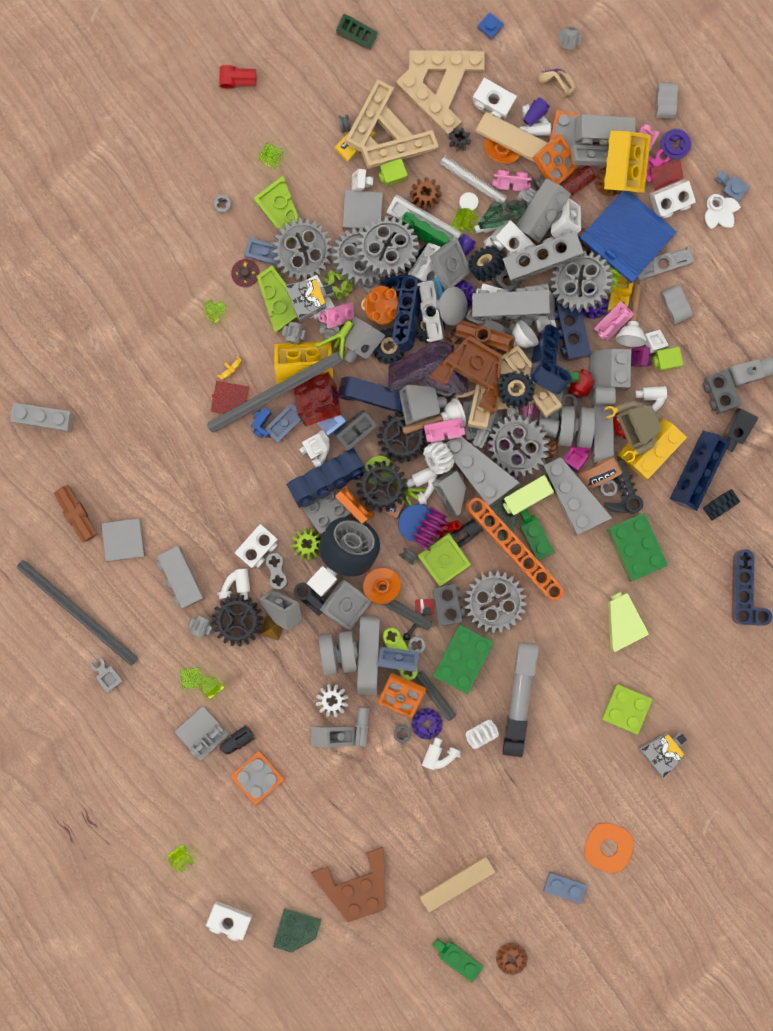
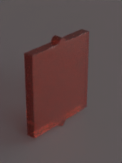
[650,160,684,199]
[211,381,249,418]

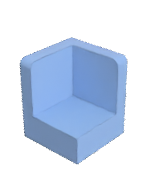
[317,407,346,438]

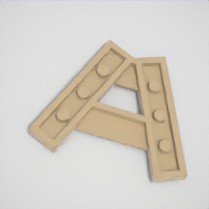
[396,50,484,136]
[345,79,439,169]
[468,345,562,430]

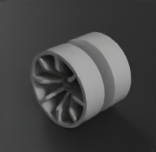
[557,405,596,448]
[319,631,359,676]

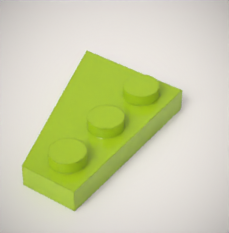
[253,176,299,244]
[257,265,298,334]

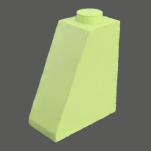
[503,475,554,516]
[608,592,649,652]

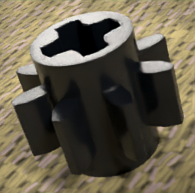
[448,127,471,152]

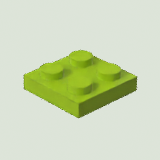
[418,534,471,587]
[602,684,653,735]

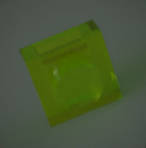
[180,667,202,690]

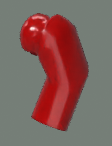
[436,520,461,538]

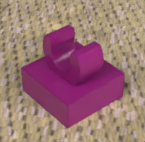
[631,346,653,368]

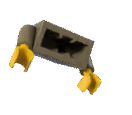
[603,401,663,462]

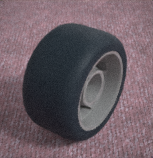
[319,517,380,577]

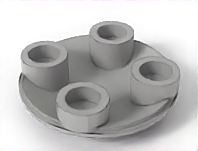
[436,287,467,325]

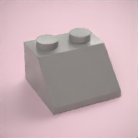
[590,349,631,391]

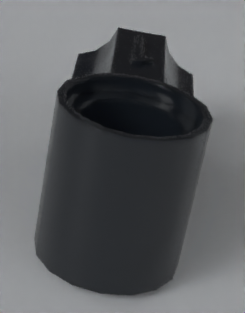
[294,582,326,616]

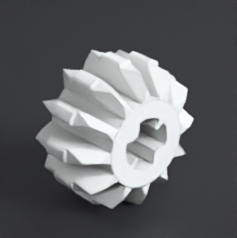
[423,441,455,475]
[316,684,349,717]
[465,720,499,749]

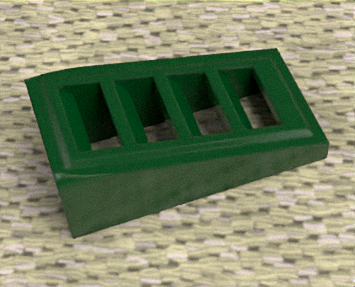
[336,14,378,50]

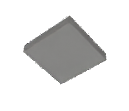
[343,190,383,230]
[430,238,471,291]
[101,518,145,562]
[320,579,371,631]

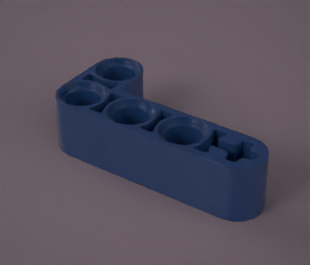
[383,275,421,352]
[530,324,572,394]
[337,376,403,414]
[732,549,772,626]

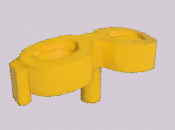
[217,356,242,380]

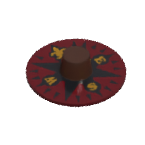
[231,259,260,287]

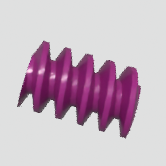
[412,507,448,551]

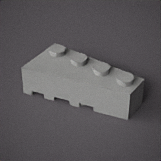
[472,287,555,320]
[445,437,521,509]
[542,457,612,536]

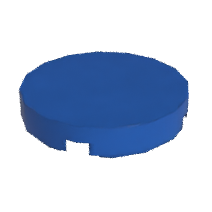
[398,504,432,542]

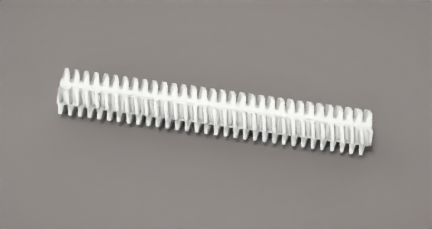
[440,155,507,205]

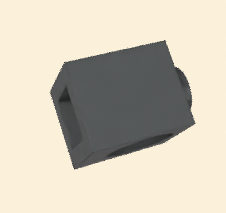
[491,265,522,292]

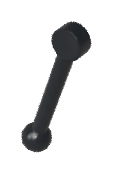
[403,607,430,641]

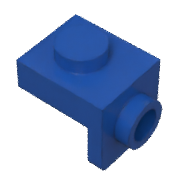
[251,407,272,438]

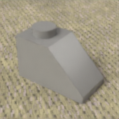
[431,471,466,516]
[259,590,302,631]
[311,726,355,747]

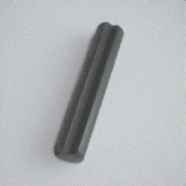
[382,600,432,630]
[415,671,456,721]

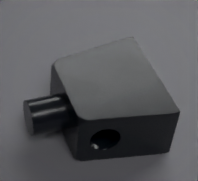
[723,408,759,453]

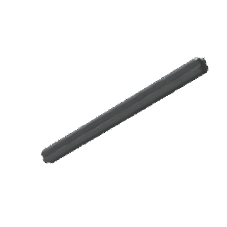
[207,352,342,432]
[17,560,138,665]

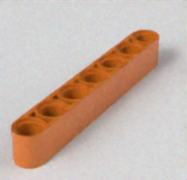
[465,498,564,601]

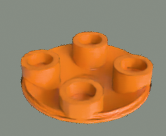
[365,286,398,325]

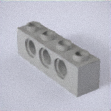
[503,230,585,283]

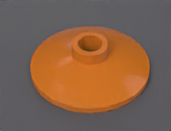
[483,138,520,164]
[363,568,401,604]

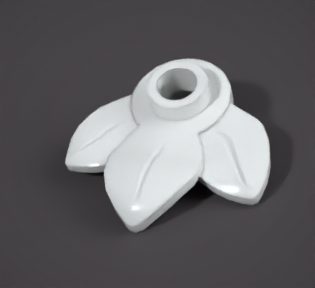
[705,194,741,229]

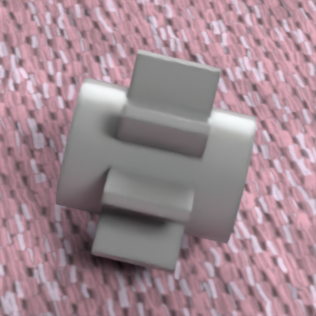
[559,26,582,49]
[516,187,537,212]
[282,322,306,344]
[320,322,340,339]
[188,615,213,639]

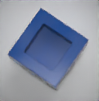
[477,12,504,40]

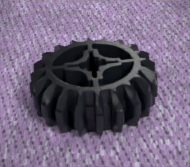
[377,412,427,463]
[356,461,408,513]
[211,595,264,647]

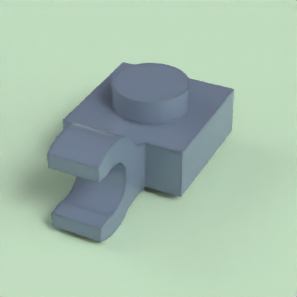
[714,171,749,202]

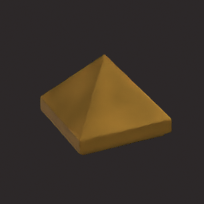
[260,616,282,640]

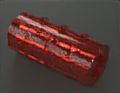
[559,166,596,198]

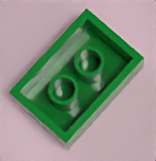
[606,513,668,582]
[433,625,494,695]

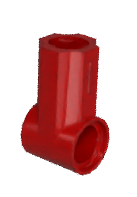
[219,65,257,89]

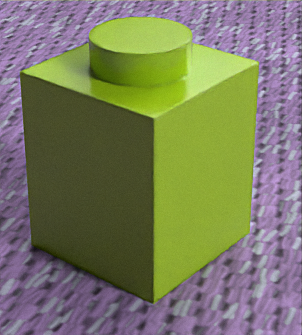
[378,158,408,188]
[652,347,683,372]

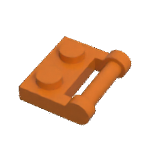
[335,487,374,524]

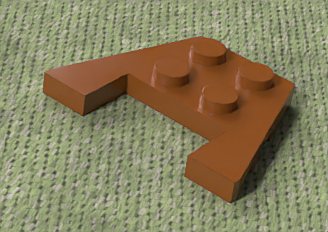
[429,336,502,414]
[311,847,385,922]

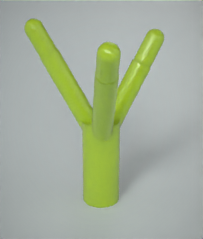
[315,320,354,360]
[392,481,433,506]

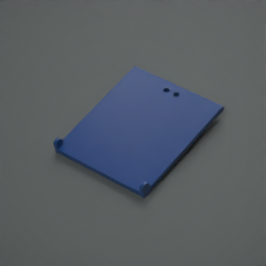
[579,191,677,283]

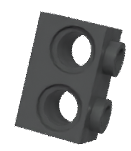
[703,369,742,415]
[334,409,378,451]
[432,584,465,626]

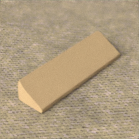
[475,112,547,162]
[419,855,495,913]

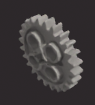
[357,216,419,278]
[271,218,333,280]
[331,227,393,287]
[551,251,614,313]
[488,413,551,476]
[464,571,527,633]

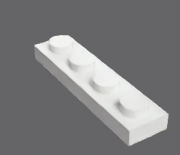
[387,195,462,241]

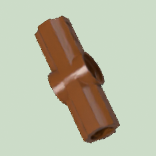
[455,321,515,353]
[54,485,97,543]

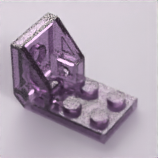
[388,341,468,395]

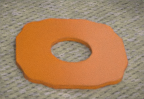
[584,823,634,873]

